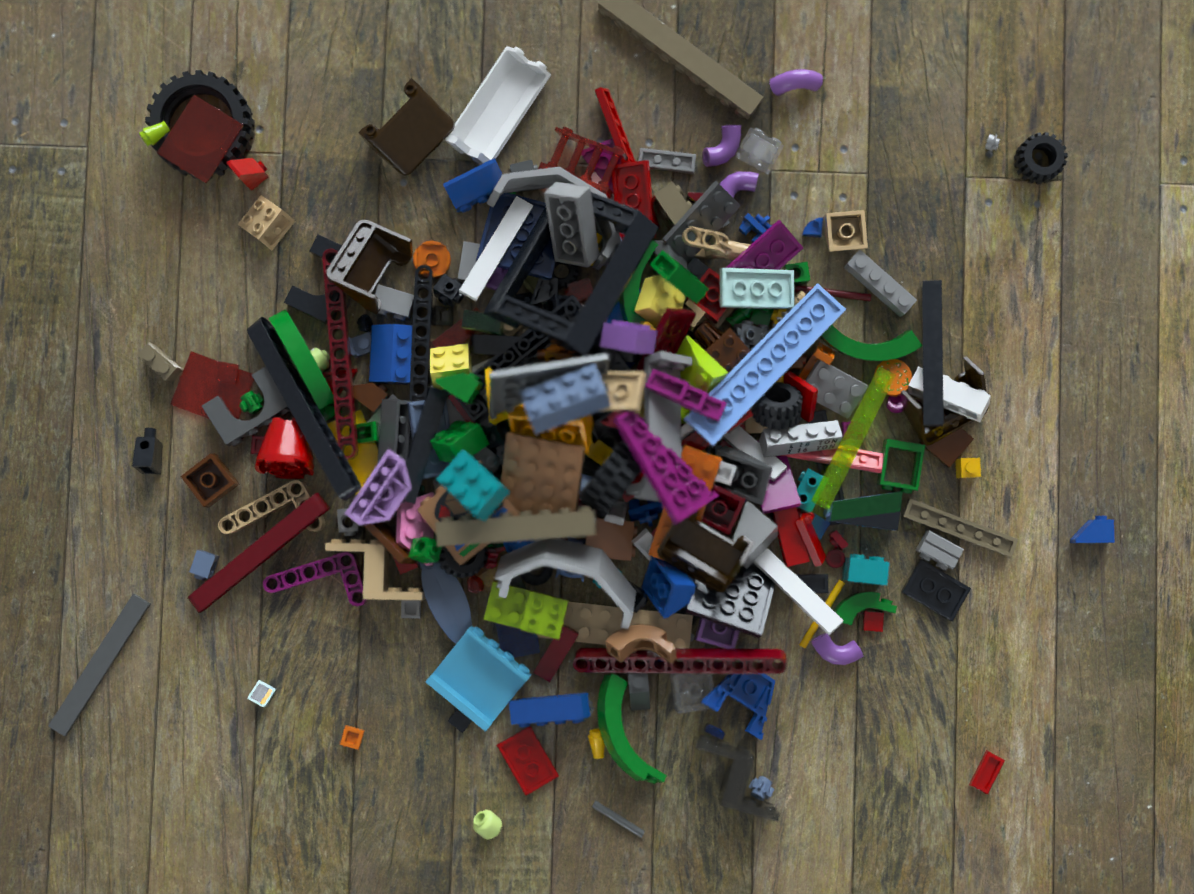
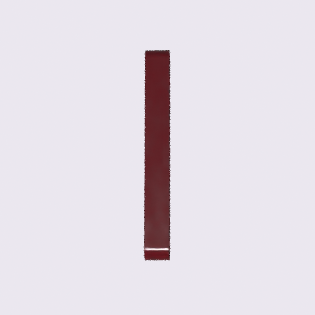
[187,492,330,613]

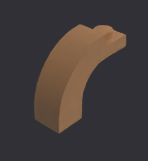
[605,625,677,664]

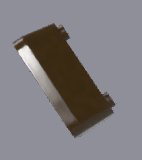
[901,356,988,446]

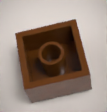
[180,453,240,508]

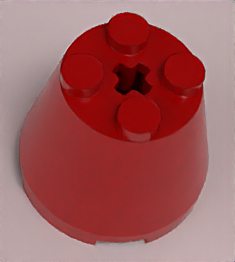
[255,417,315,479]

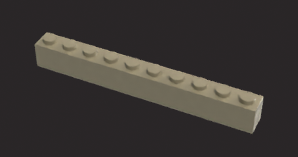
[598,0,764,120]

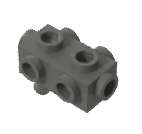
[732,320,771,349]

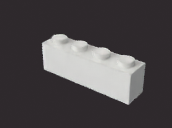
[908,367,991,422]

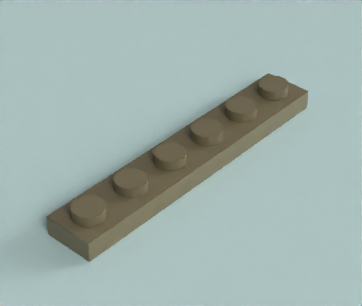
[902,499,1018,557]

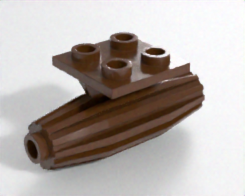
[692,320,750,375]

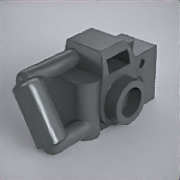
[473,447,503,480]

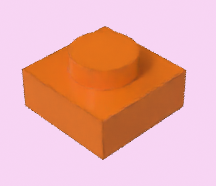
[340,725,365,750]

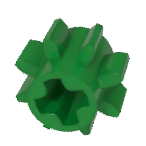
[239,391,264,415]

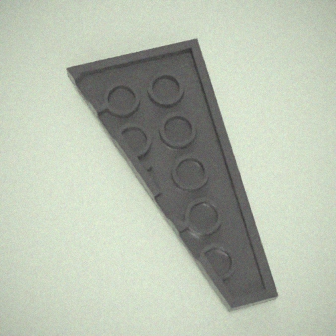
[489,354,609,420]

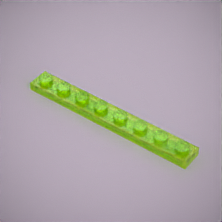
[811,367,896,510]

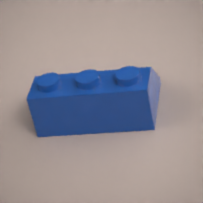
[443,158,503,213]
[369,324,413,385]
[641,556,695,618]

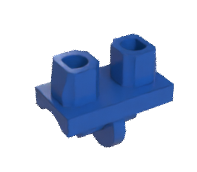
[738,213,771,243]
[628,499,663,527]

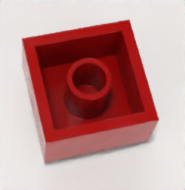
[686,268,728,325]

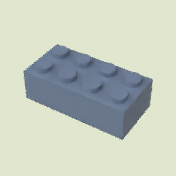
[519,363,611,434]

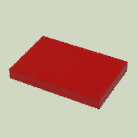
[497,725,559,796]

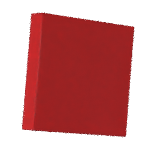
[784,371,818,422]

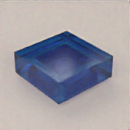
[703,723,725,740]

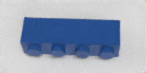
[509,692,590,727]

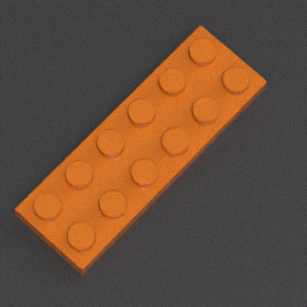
[648,445,722,560]

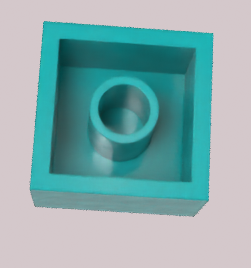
[842,554,890,585]

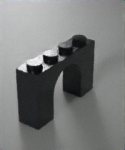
[284,234,342,324]

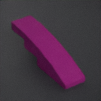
[645,369,727,422]

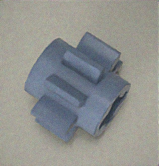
[749,776,774,801]

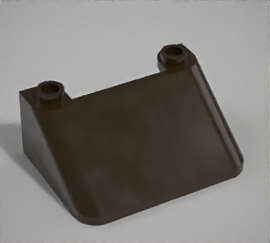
[358,78,455,176]
[327,220,413,315]
[657,510,755,592]

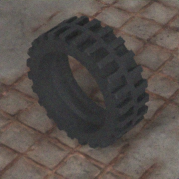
[145,70,255,179]

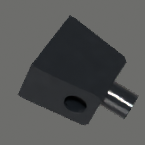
[132,428,163,474]

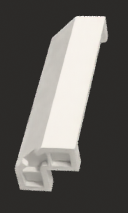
[445,46,551,165]

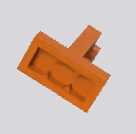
[798,342,836,381]

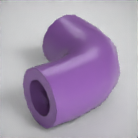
[770,69,823,96]
[702,125,741,167]
[720,171,759,198]
[811,633,864,665]

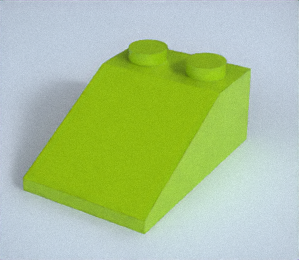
[676,335,728,394]

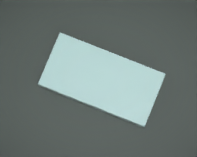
[719,268,794,309]

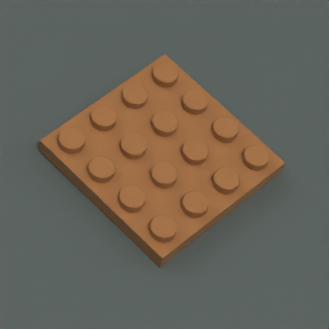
[501,432,585,515]

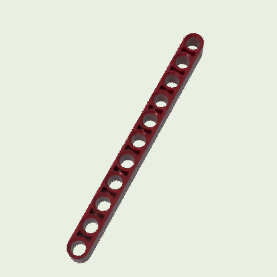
[322,249,358,460]
[573,648,787,674]

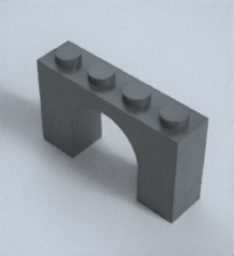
[202,366,291,447]

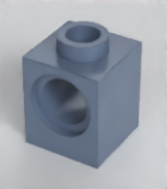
[189,550,220,581]

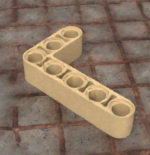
[218,480,325,534]

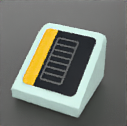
[247,680,276,707]

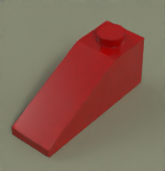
[227,158,269,191]

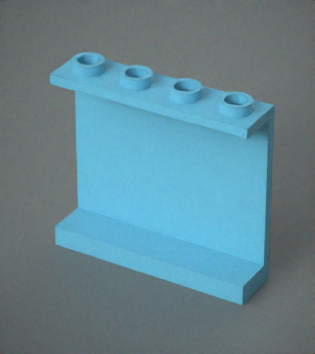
[426,625,532,732]

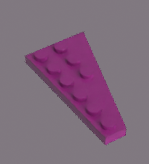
[613,410,718,524]

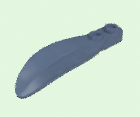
[417,561,472,644]

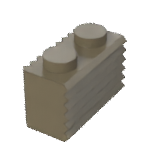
[137,342,183,382]

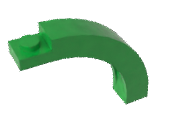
[619,240,658,324]
[269,309,342,421]
[820,325,923,361]
[597,673,667,784]

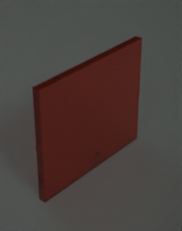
[157,95,244,184]
[170,351,254,420]

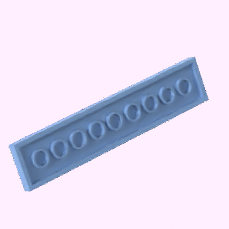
[684,283,846,447]

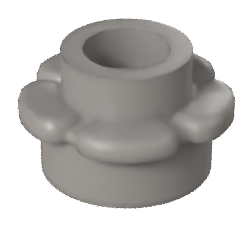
[985,134,1000,152]

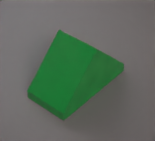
[349,421,380,444]

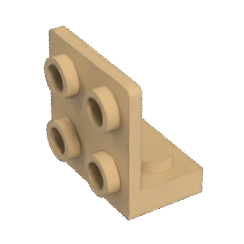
[238,195,295,250]

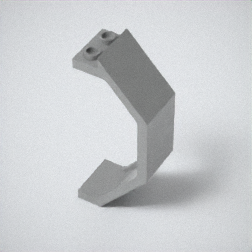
[487,167,622,270]
[495,538,636,629]

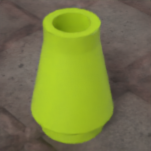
[139,121,170,146]

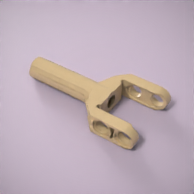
[682,227,783,270]

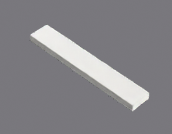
[459,196,533,301]
[753,548,843,635]

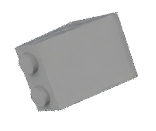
[733,501,778,569]

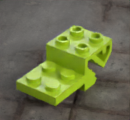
[483,581,568,639]

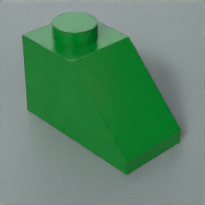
[434,372,483,404]

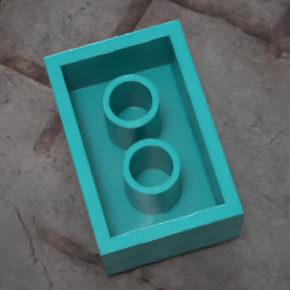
[437,449,510,522]

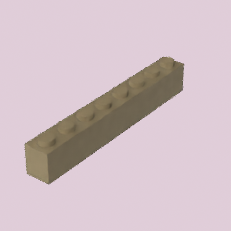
[435,507,598,546]

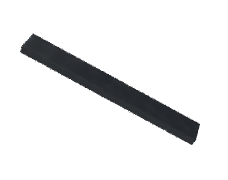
[922,280,944,427]

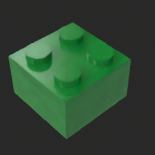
[430,420,489,463]

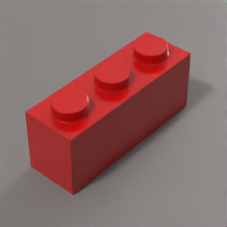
[771,507,811,567]

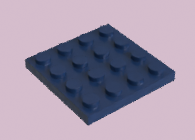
[476,193,555,281]

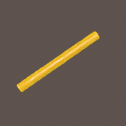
[799,580,845,649]

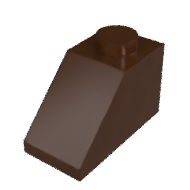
[343,383,390,414]

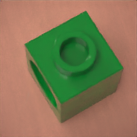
[783,262,810,285]
[409,537,442,564]

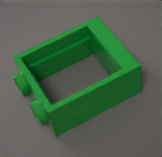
[650,250,709,304]
[877,439,925,494]

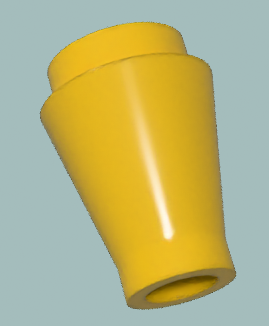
[588,728,605,759]

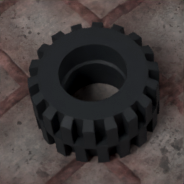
[1014,132,1068,184]
[752,382,803,430]
[438,546,488,578]

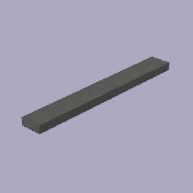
[48,594,151,736]

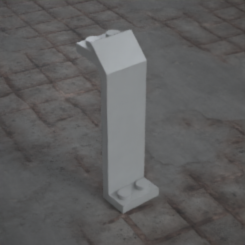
[626,351,692,502]

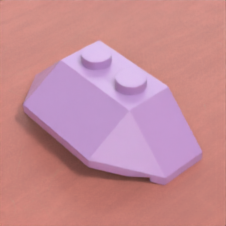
[344,449,412,525]

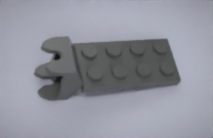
[648,181,741,275]

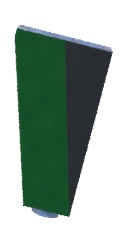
[824,492,903,531]

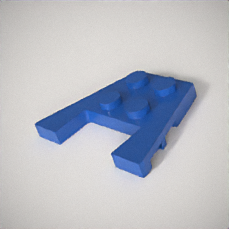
[701,674,775,740]

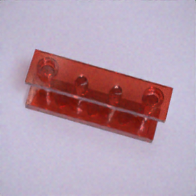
[538,127,628,199]

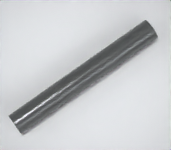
[592,800,645,838]

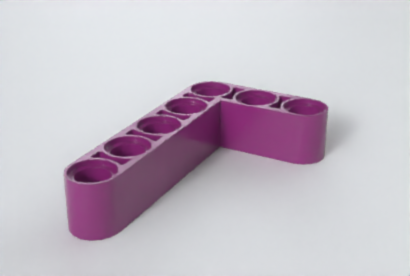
[263,552,368,607]

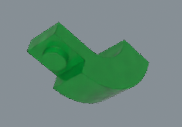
[834,591,897,625]

